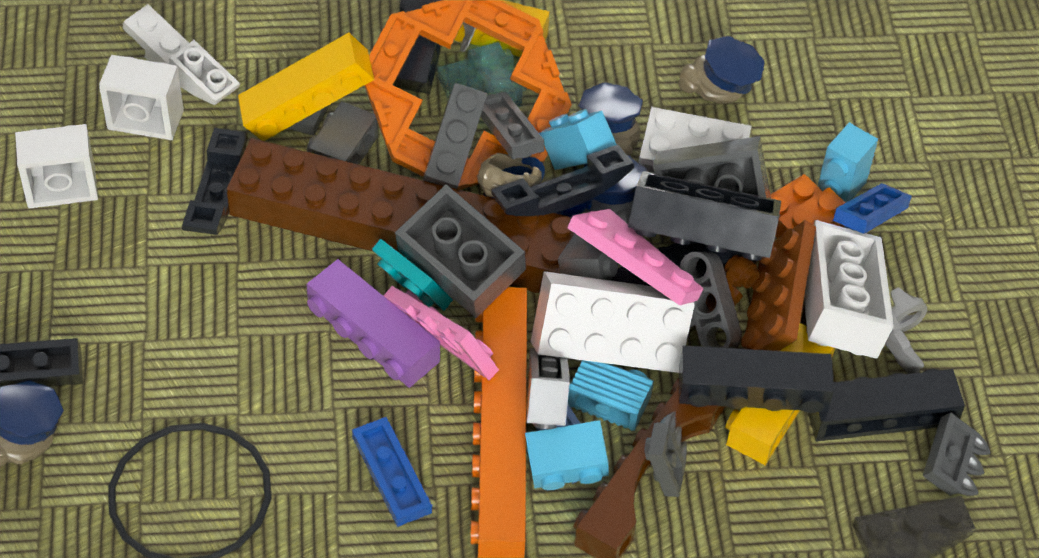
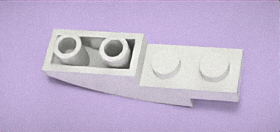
[123,4,240,105]

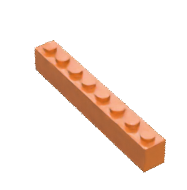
[470,287,527,558]

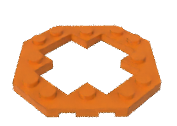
[364,0,572,190]

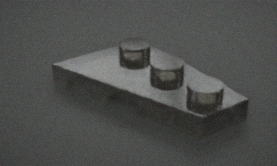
[853,496,975,558]

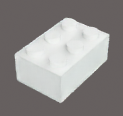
[639,107,751,173]

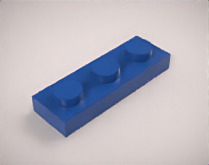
[833,183,912,234]
[352,417,432,527]

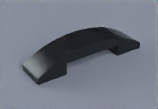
[182,128,248,235]
[491,144,634,216]

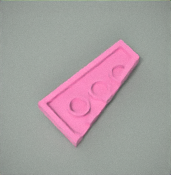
[567,209,704,306]
[383,286,499,381]

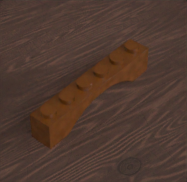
[573,377,727,558]

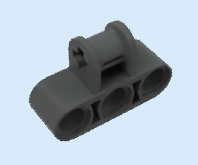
[680,251,742,349]

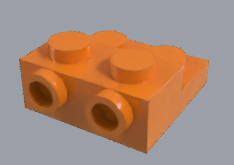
[771,174,846,239]

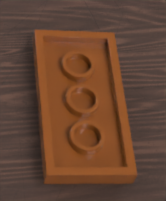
[741,220,816,351]

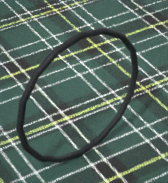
[108,423,272,558]

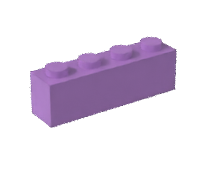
[307,259,440,388]

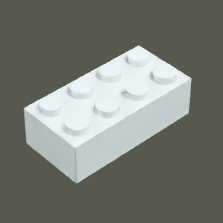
[804,220,894,359]
[531,271,695,373]

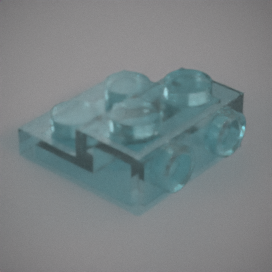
[437,42,526,107]

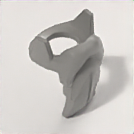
[885,287,927,374]

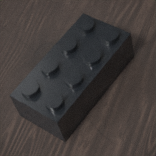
[628,171,781,260]

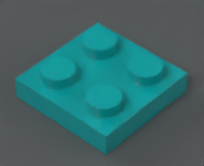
[372,239,453,311]

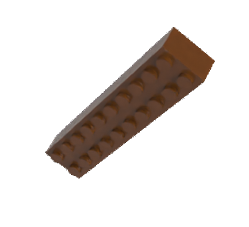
[226,138,575,294]

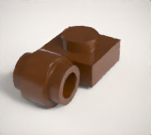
[706,255,760,311]

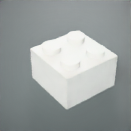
[99,55,184,140]
[15,124,98,208]

